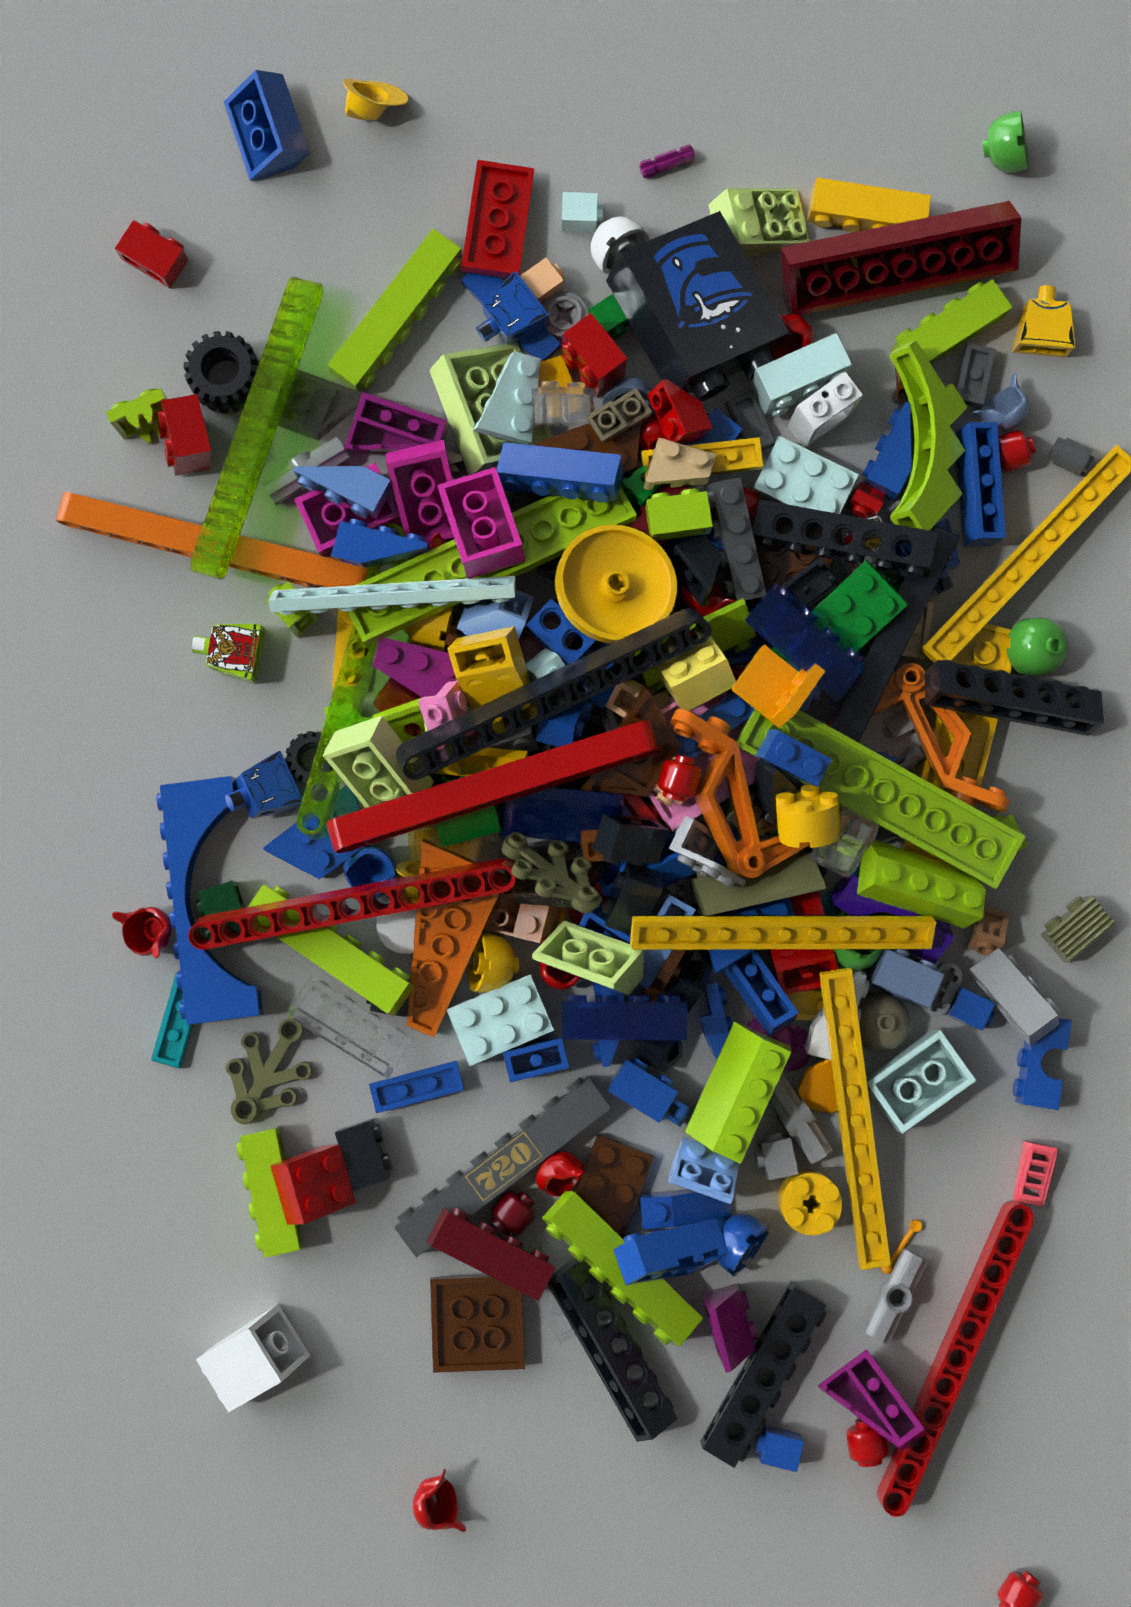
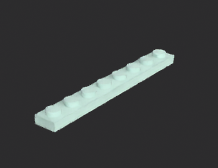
[268,576,516,615]

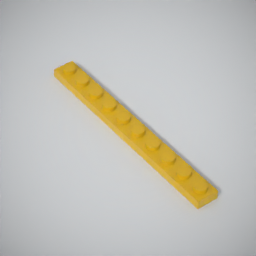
[920,444,1131,663]
[630,916,936,950]
[819,968,891,1270]

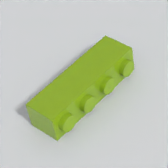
[891,279,1013,365]
[237,1126,304,1258]

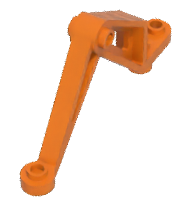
[826,663,1011,812]
[670,709,878,879]

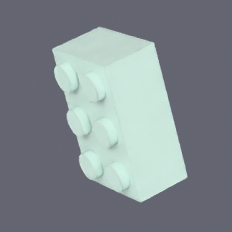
[749,333,852,418]
[753,436,859,514]
[447,974,554,1066]
[866,1029,976,1134]

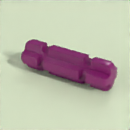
[639,144,695,178]

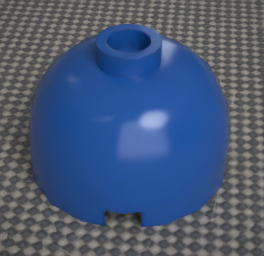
[716,1213,770,1277]

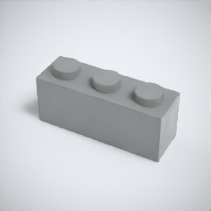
[970,948,1059,1046]

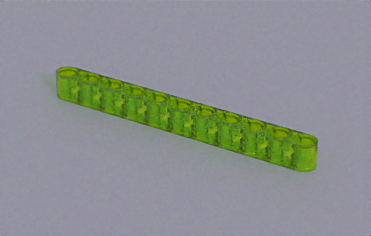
[190,276,323,580]
[297,524,405,840]

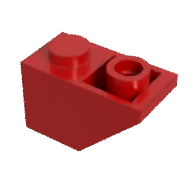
[647,379,713,445]

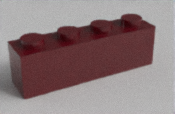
[426,1207,556,1301]

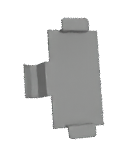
[882,702,932,739]

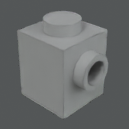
[755,1131,799,1180]

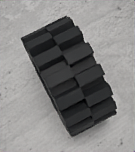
[285,731,337,786]

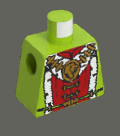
[192,623,265,684]

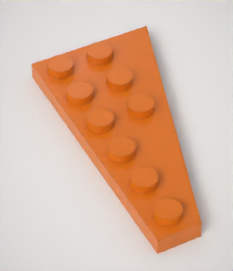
[407,838,507,1037]

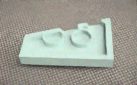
[473,351,541,445]

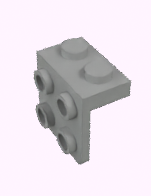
[669,815,746,888]

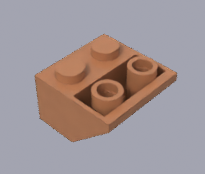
[485,871,564,944]

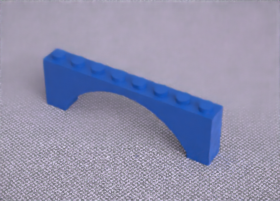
[156,776,264,1025]

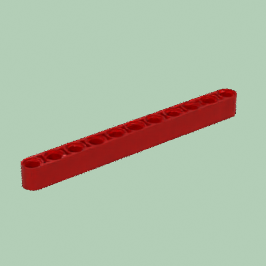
[326,720,659,853]
[188,858,517,950]
[877,1200,1034,1517]

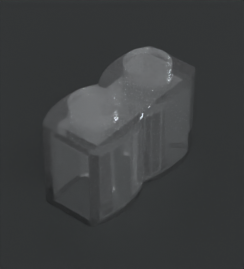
[532,381,595,427]
[811,805,879,878]

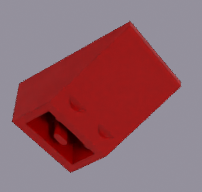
[768,891,837,995]

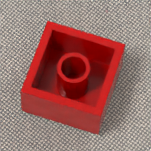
[561,313,627,398]
[157,394,211,476]
[270,1144,356,1225]

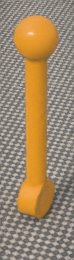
[881,1219,922,1274]

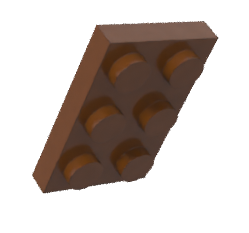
[575,1134,654,1239]

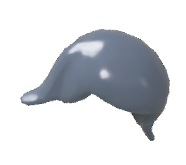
[973,373,1030,431]

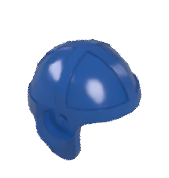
[343,847,398,898]

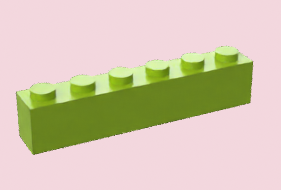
[327,228,462,395]
[248,884,415,1017]
[542,1191,703,1347]

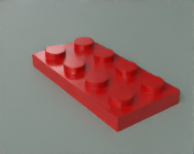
[461,159,535,278]

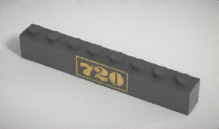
[395,1077,611,1258]

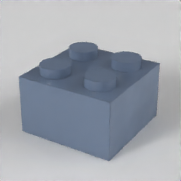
[866,949,944,1008]

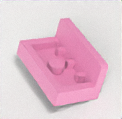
[418,681,475,750]

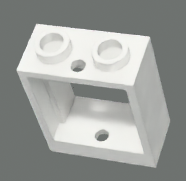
[788,371,863,448]

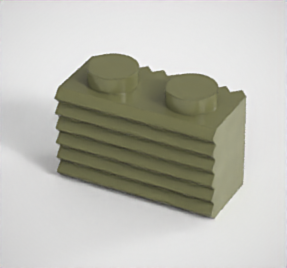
[1041,896,1115,962]

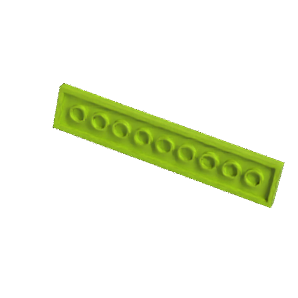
[347,486,637,647]
[736,709,1026,889]

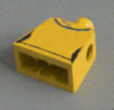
[1012,285,1075,357]

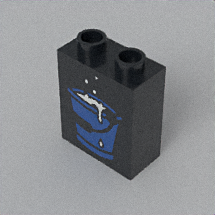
[606,211,789,402]

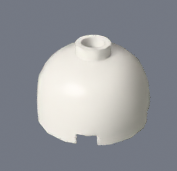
[590,216,649,275]

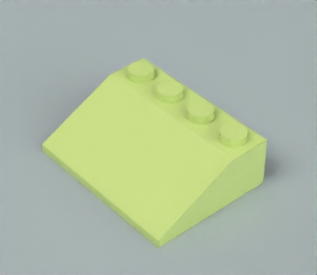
[429,342,553,475]

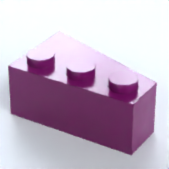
[344,392,450,453]
[373,637,462,697]
[818,1349,927,1451]

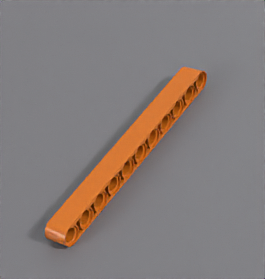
[56,492,374,588]

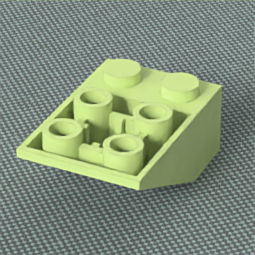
[708,188,810,258]

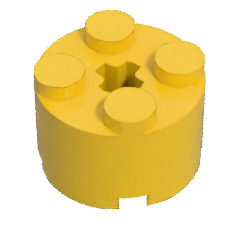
[405,603,461,652]
[776,785,841,848]
[777,1169,842,1235]

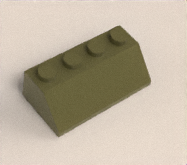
[690,850,826,916]

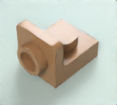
[967,905,1010,955]

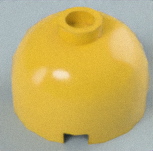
[467,933,519,993]

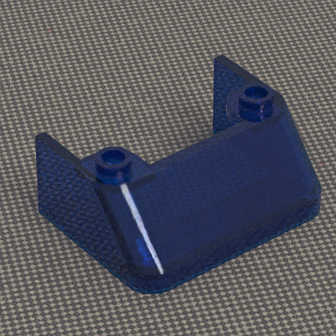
[499,788,625,843]

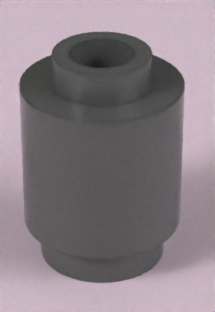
[1048,437,1095,476]

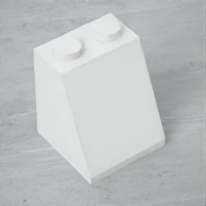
[196,1304,311,1413]

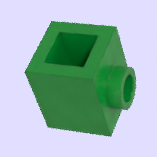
[588,293,630,340]

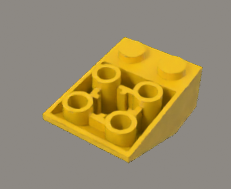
[447,626,531,723]

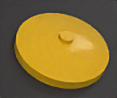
[555,524,677,644]

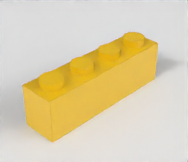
[807,177,931,232]

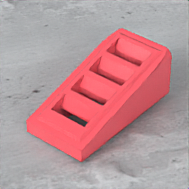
[1013,1141,1058,1207]

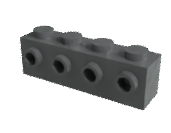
[705,477,767,601]

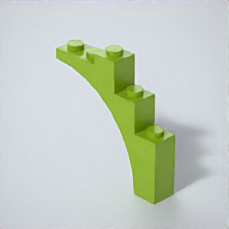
[889,340,968,531]

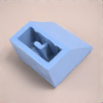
[457,590,534,639]
[668,1137,739,1204]

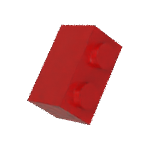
[114,220,188,289]

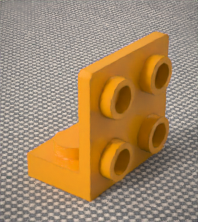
[731,645,825,728]

